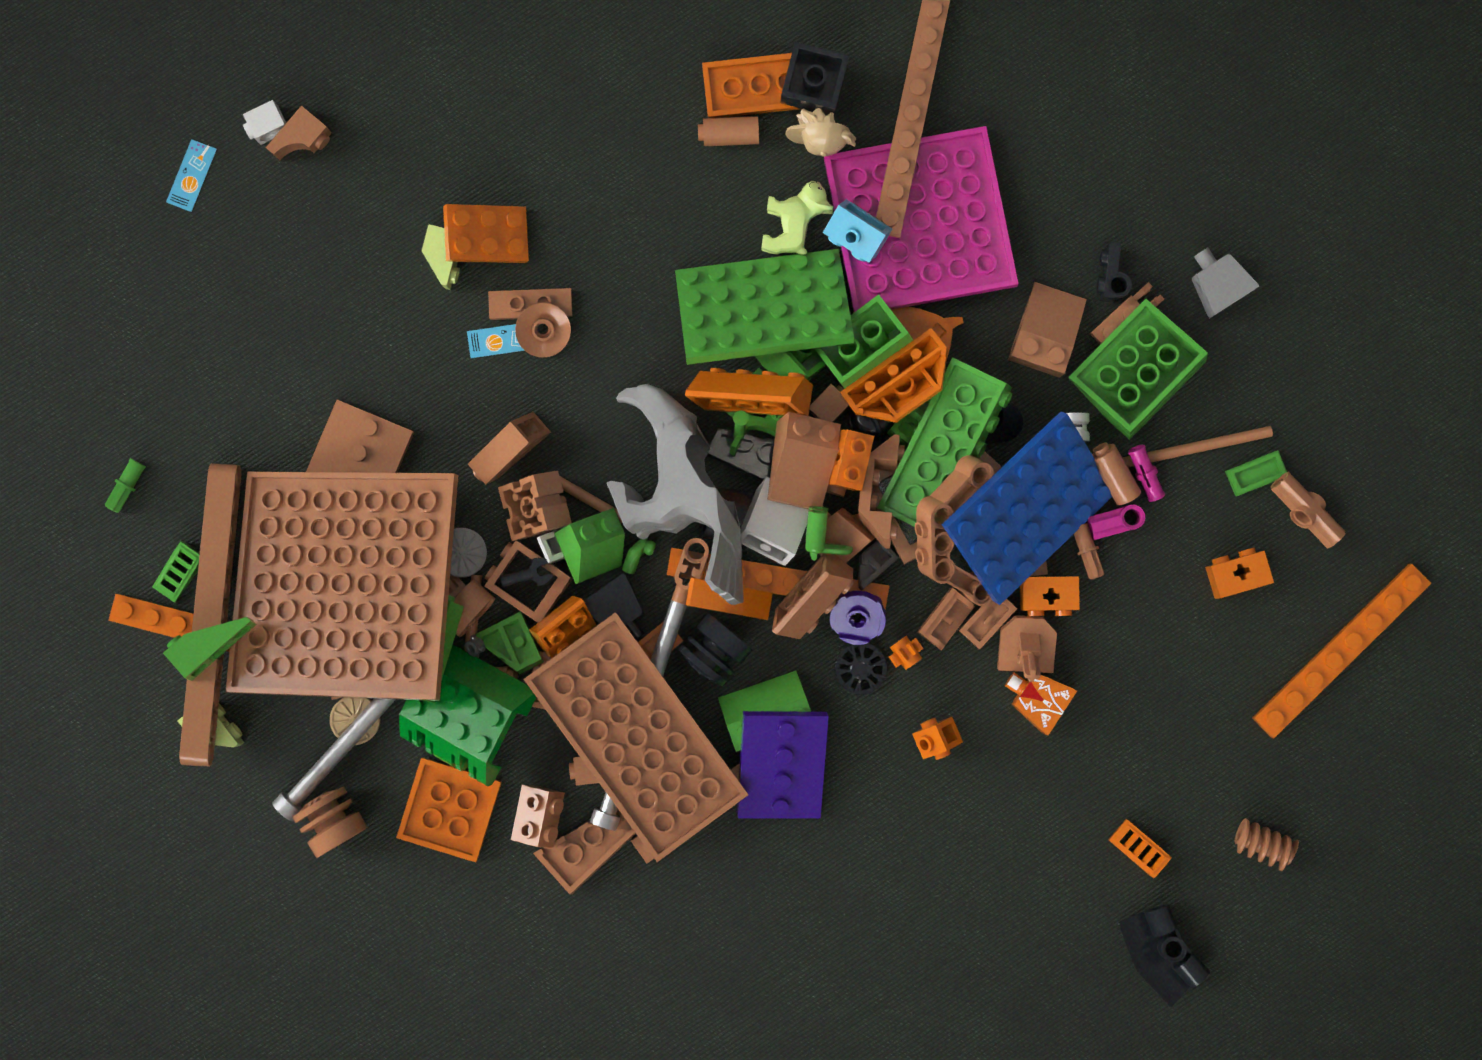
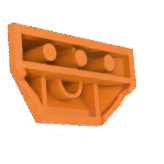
[840,328,948,423]

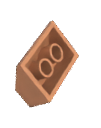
[772,553,854,639]

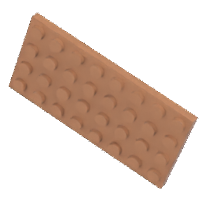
[524,612,748,862]

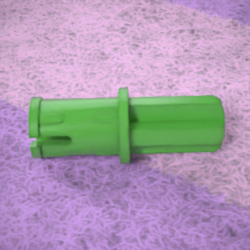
[105,458,146,513]

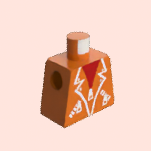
[1005,672,1077,735]

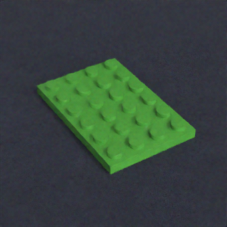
[675,249,854,365]

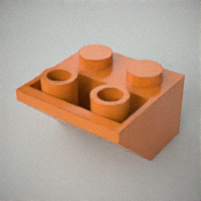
[529,596,597,659]

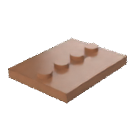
[306,400,414,473]

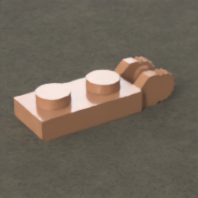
[1090,282,1164,344]

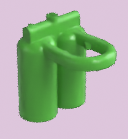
[805,506,853,560]

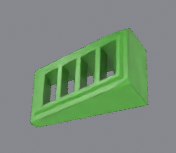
[152,541,200,603]

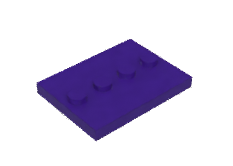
[737,711,829,818]

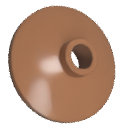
[515,302,571,357]

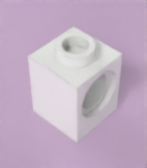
[243,100,286,145]

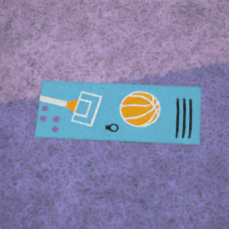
[166,139,217,212]
[467,324,524,358]

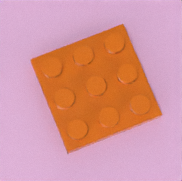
[396,757,502,862]

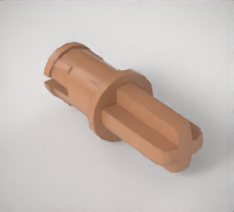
[1074,523,1104,579]

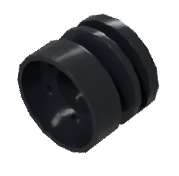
[678,613,752,686]

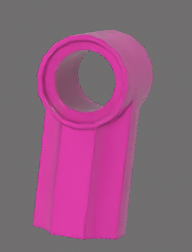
[1087,505,1145,541]

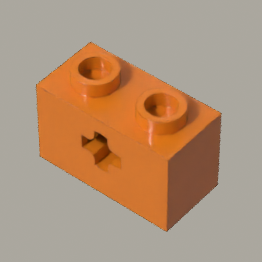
[828,430,874,491]
[1205,547,1274,599]
[1020,576,1080,616]

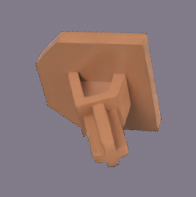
[997,615,1057,682]

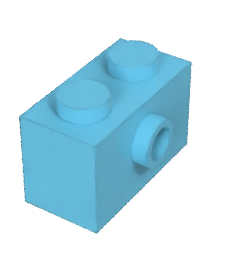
[823,199,893,263]

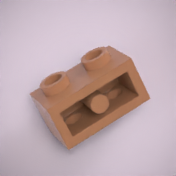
[511,785,565,848]

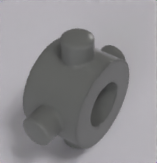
[465,635,486,658]

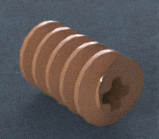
[1234,818,1299,871]

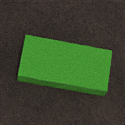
[1225,450,1287,497]

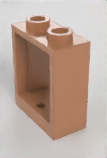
[484,540,573,623]

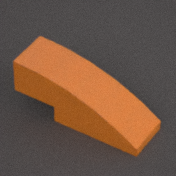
[686,577,773,620]

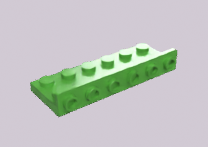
[877,357,1012,527]

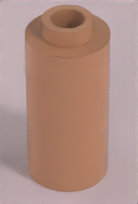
[698,116,759,146]
[1092,442,1141,505]

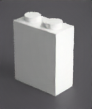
[740,477,808,566]

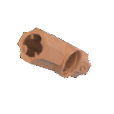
[1271,472,1346,549]

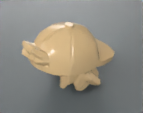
[786,108,856,156]

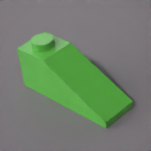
[163,617,257,681]

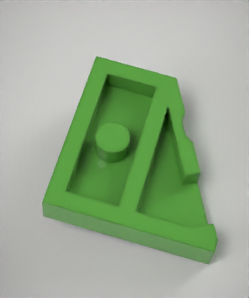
[475,611,544,674]

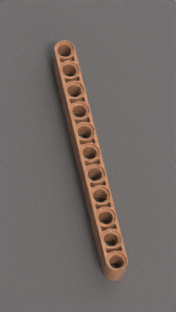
[179,463,241,767]

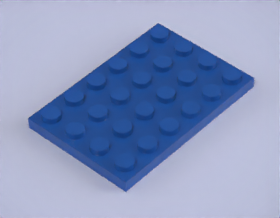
[941,412,1112,605]

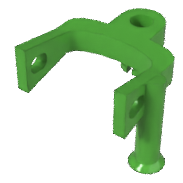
[730,410,783,457]

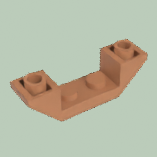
[858,435,905,549]

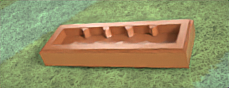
[488,288,573,320]

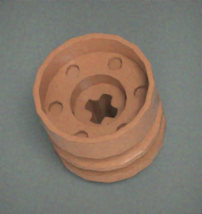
[292,787,368,859]

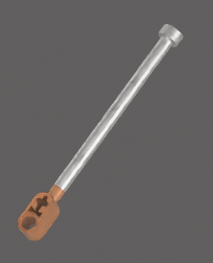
[590,538,710,831]
[272,579,495,821]

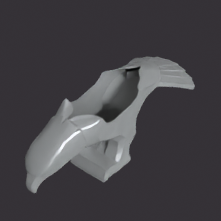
[607,384,744,605]

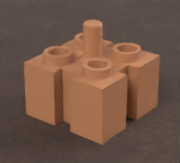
[498,471,571,541]

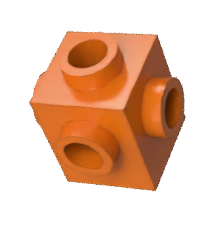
[912,717,963,760]

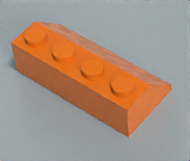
[685,368,813,416]

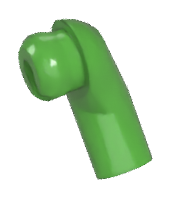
[622,538,656,574]

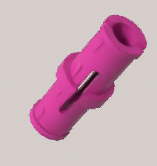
[1128,445,1165,502]

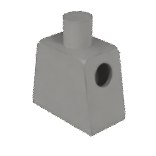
[1192,248,1259,319]

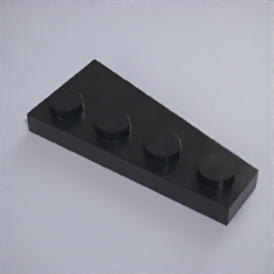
[707,429,775,481]

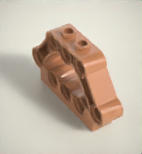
[915,455,998,606]

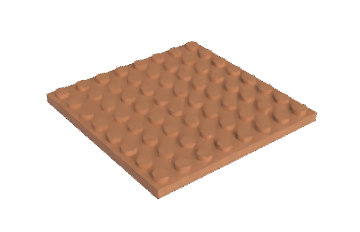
[226,472,458,701]

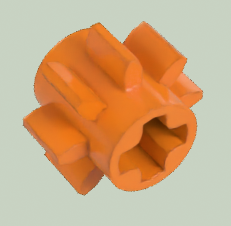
[889,635,924,670]

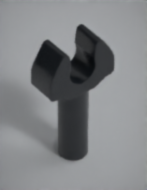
[500,557,554,587]

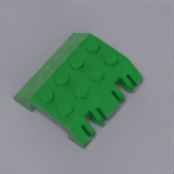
[399,644,537,786]

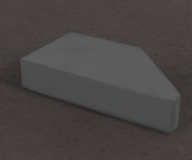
[858,540,899,591]

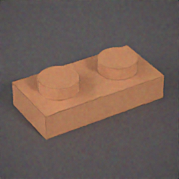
[958,599,1017,649]

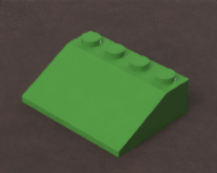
[1069,299,1208,440]

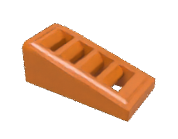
[1108,819,1172,878]

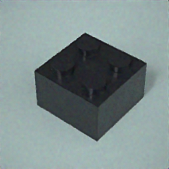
[780,42,849,115]

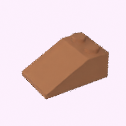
[1008,282,1087,378]
[767,412,841,509]

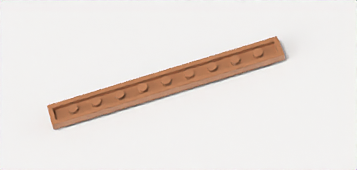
[876,0,950,238]

